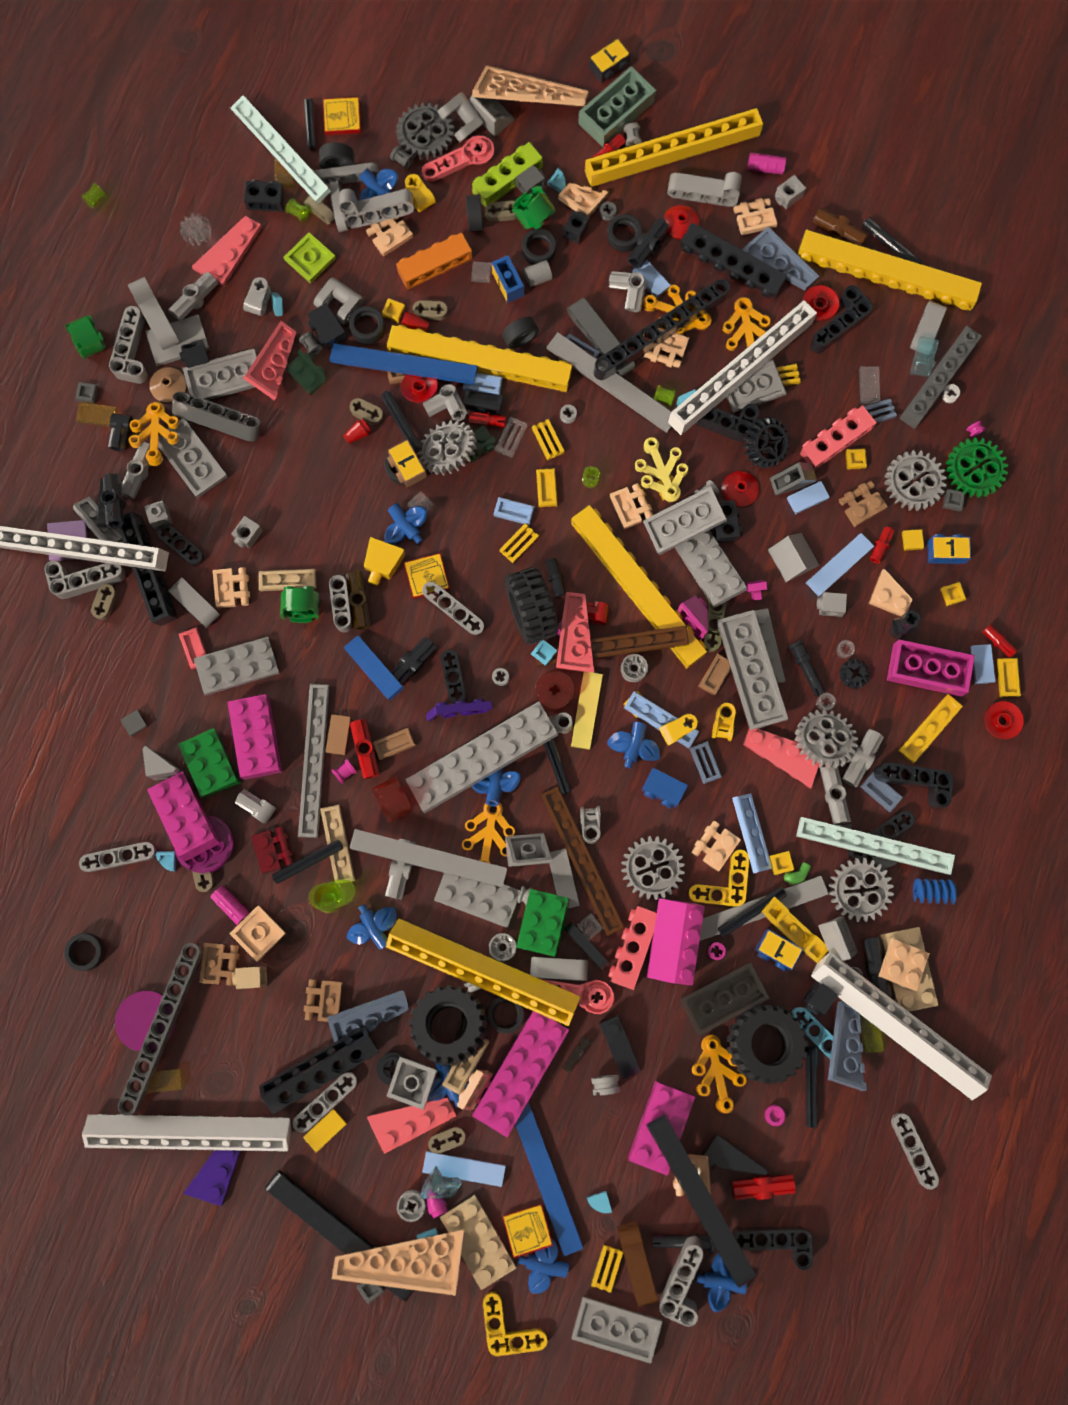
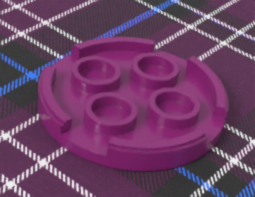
[174,815,234,873]
[115,991,176,1051]

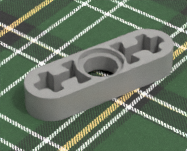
[329,181,349,232]

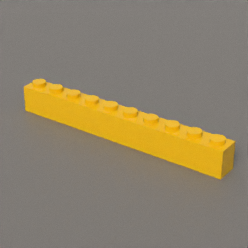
[585,108,763,187]
[798,230,982,310]
[387,325,572,392]
[571,505,707,669]
[386,919,580,1026]

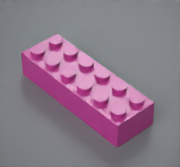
[472,1011,569,1137]

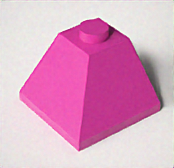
[677,595,708,641]

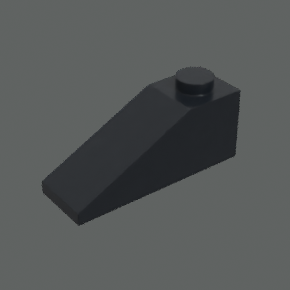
[599,1015,640,1079]
[702,1133,768,1175]

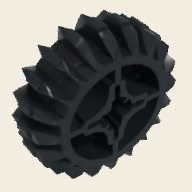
[742,417,791,468]

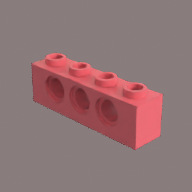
[800,406,876,471]
[608,906,657,990]

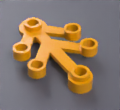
[643,285,711,335]
[723,297,770,351]
[129,402,180,466]
[462,803,515,864]
[692,1035,746,1113]

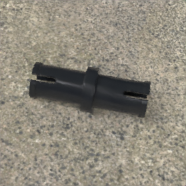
[545,558,566,597]

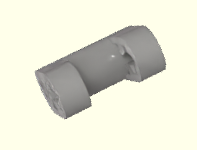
[437,92,484,142]
[314,277,364,325]

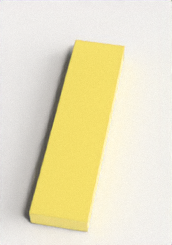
[571,672,603,750]

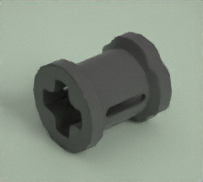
[390,145,414,170]
[299,332,323,357]

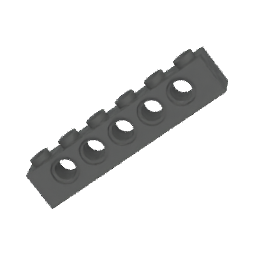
[899,326,981,429]

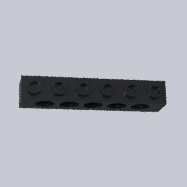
[680,222,787,299]
[119,511,178,626]
[259,1025,379,1114]

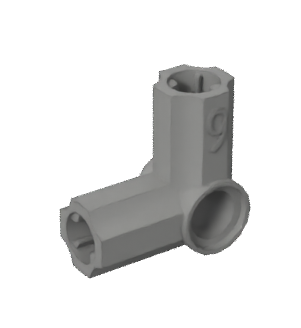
[609,271,648,312]
[422,385,467,421]

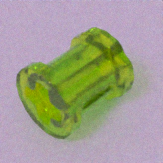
[81,183,106,208]
[285,198,310,222]
[654,384,676,406]
[582,466,600,488]

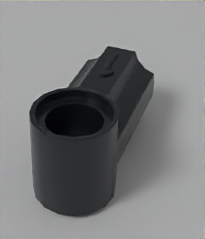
[108,413,133,452]

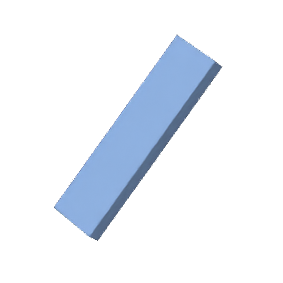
[806,533,874,596]
[624,691,699,748]
[732,793,772,873]
[422,1151,505,1187]

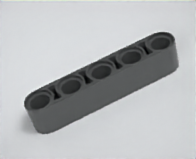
[567,298,635,377]
[172,392,260,442]

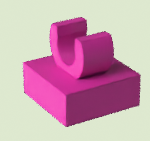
[744,580,767,600]

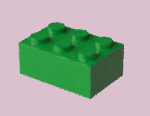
[178,728,241,799]
[516,889,570,957]

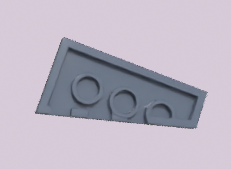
[742,227,819,291]
[327,990,409,1042]
[828,1001,867,1091]

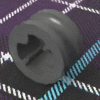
[600,202,616,221]

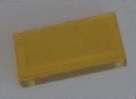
[275,157,294,187]
[76,402,117,426]
[141,1069,183,1094]

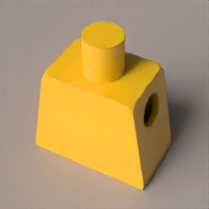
[364,537,406,586]

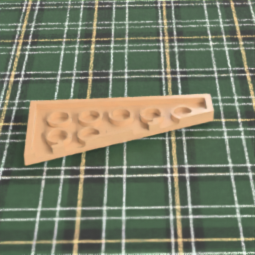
[472,66,589,106]
[332,1230,464,1295]

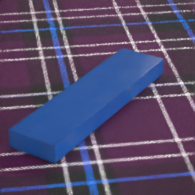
[344,635,404,701]

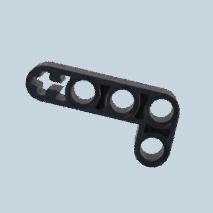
[810,285,872,353]
[695,403,759,442]
[874,763,953,809]
[731,1226,813,1271]

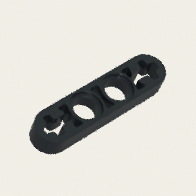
[848,811,915,860]

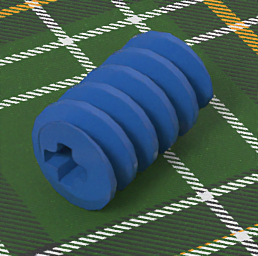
[913,879,957,904]

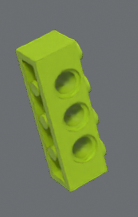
[472,142,543,208]

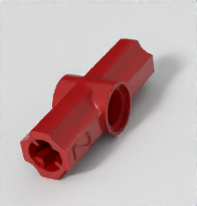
[350,719,380,779]
[732,1174,795,1200]

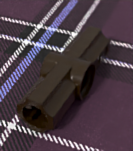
[346,571,371,630]

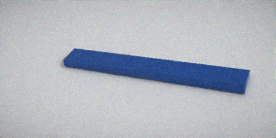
[329,344,478,385]
[515,1101,583,1256]

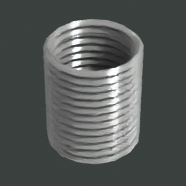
[524,260,552,287]

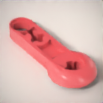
[422,135,494,183]
[538,978,614,1014]

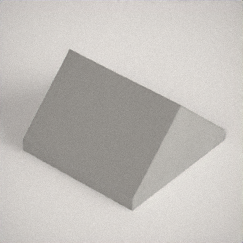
[470,96,515,137]
[768,533,819,582]
[143,746,182,781]
[505,833,552,867]
[818,916,858,961]
[387,1057,437,1110]

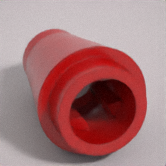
[401,312,430,332]
[343,419,372,444]

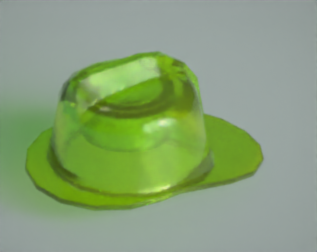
[308,879,356,913]

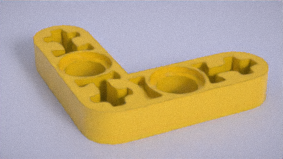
[688,850,749,907]
[483,1291,547,1356]

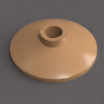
[150,367,187,403]

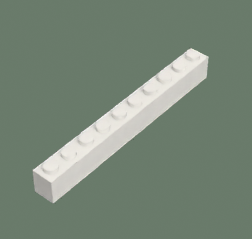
[668,301,817,435]
[0,526,169,571]
[811,952,992,1100]
[82,1114,291,1151]

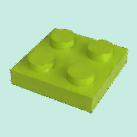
[284,233,336,284]

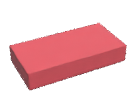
[179,627,207,670]

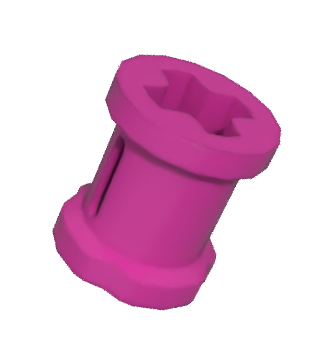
[331,759,357,784]

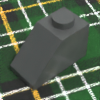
[770,462,817,495]

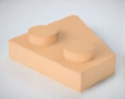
[558,183,608,217]
[869,569,912,616]

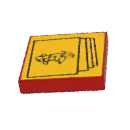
[323,97,361,135]
[404,553,450,599]
[503,1204,553,1258]

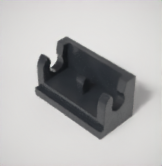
[463,388,504,415]

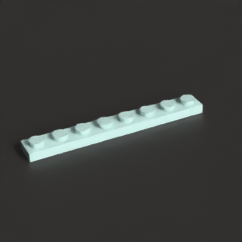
[231,96,331,204]
[796,817,955,875]

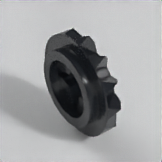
[839,658,871,689]
[377,1052,404,1085]

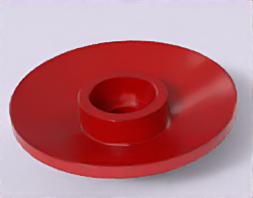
[664,205,699,239]
[802,285,839,321]
[400,374,438,402]
[722,471,759,507]
[985,701,1024,739]

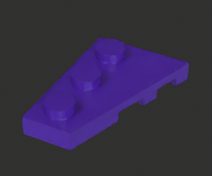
[426,699,492,721]
[183,1150,241,1206]

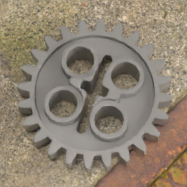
[418,420,477,475]
[884,450,947,511]
[794,709,858,770]
[621,836,685,900]
[829,858,894,922]

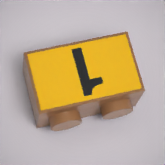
[387,440,427,487]

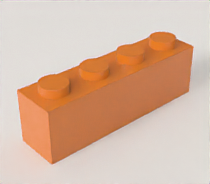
[396,232,472,290]

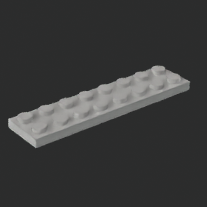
[406,702,558,813]

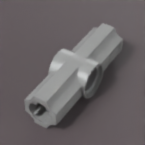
[168,272,218,321]
[121,442,150,499]
[841,729,884,788]
[820,765,851,825]
[385,839,416,900]

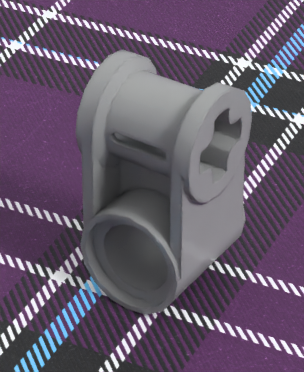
[243,277,271,316]
[580,806,601,844]

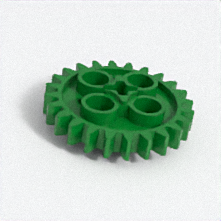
[946,438,1008,498]

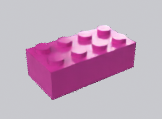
[887,640,975,696]
[228,694,282,780]
[147,771,220,862]
[628,1080,695,1176]

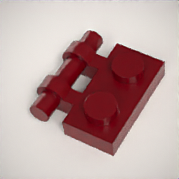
[251,826,294,874]

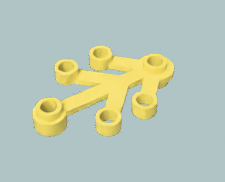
[635,438,688,502]

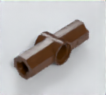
[812,207,868,246]

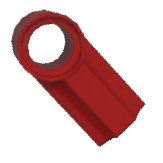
[586,602,610,625]

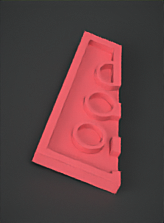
[192,216,262,286]
[243,321,296,400]
[556,592,594,673]
[743,728,819,788]
[367,1097,457,1154]

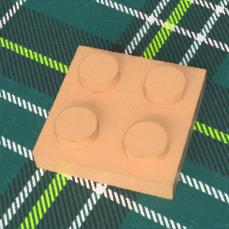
[230,905,286,962]
[879,939,930,991]

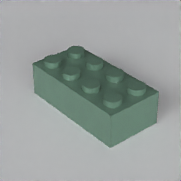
[578,67,656,147]

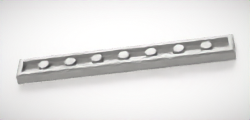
[547,333,672,433]
[298,684,330,838]
[350,829,507,888]
[700,876,828,941]

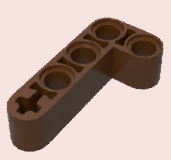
[617,1221,658,1307]

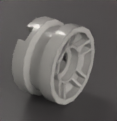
[620,654,648,683]
[489,933,516,961]
[591,1075,621,1095]
[397,1190,426,1222]

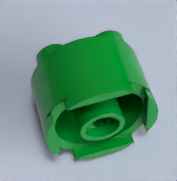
[512,186,556,229]
[65,315,106,360]
[280,586,319,623]

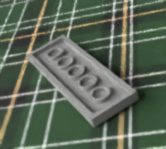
[717,610,788,731]

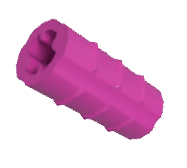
[747,152,786,175]
[210,885,250,925]

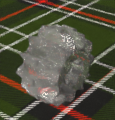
[180,213,212,246]

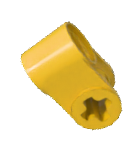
[405,174,435,212]
[712,703,736,741]
[659,714,697,746]

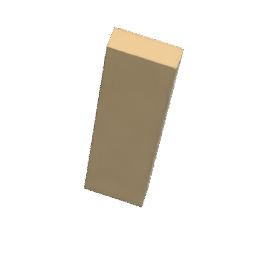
[320,805,355,885]

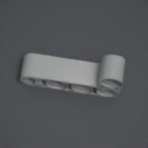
[667,172,742,207]
[339,189,414,228]
[128,277,180,350]
[109,306,148,384]
[44,561,127,599]
[660,1236,703,1327]

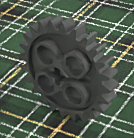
[396,102,454,160]

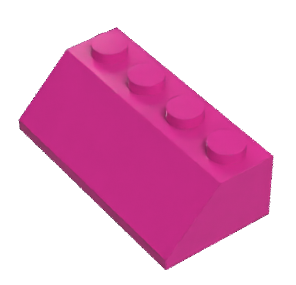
[647,898,705,986]

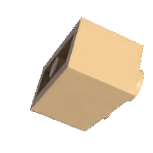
[232,966,267,989]

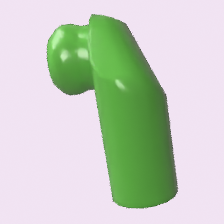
[784,862,811,885]

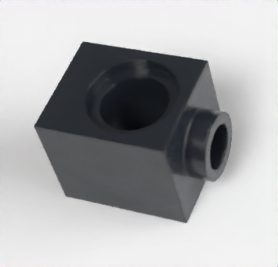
[563,210,589,244]
[179,339,209,368]

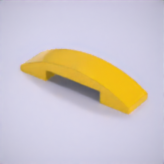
[762,897,828,963]

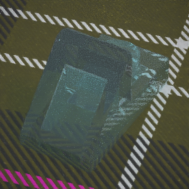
[910,336,939,377]
[419,1166,462,1199]

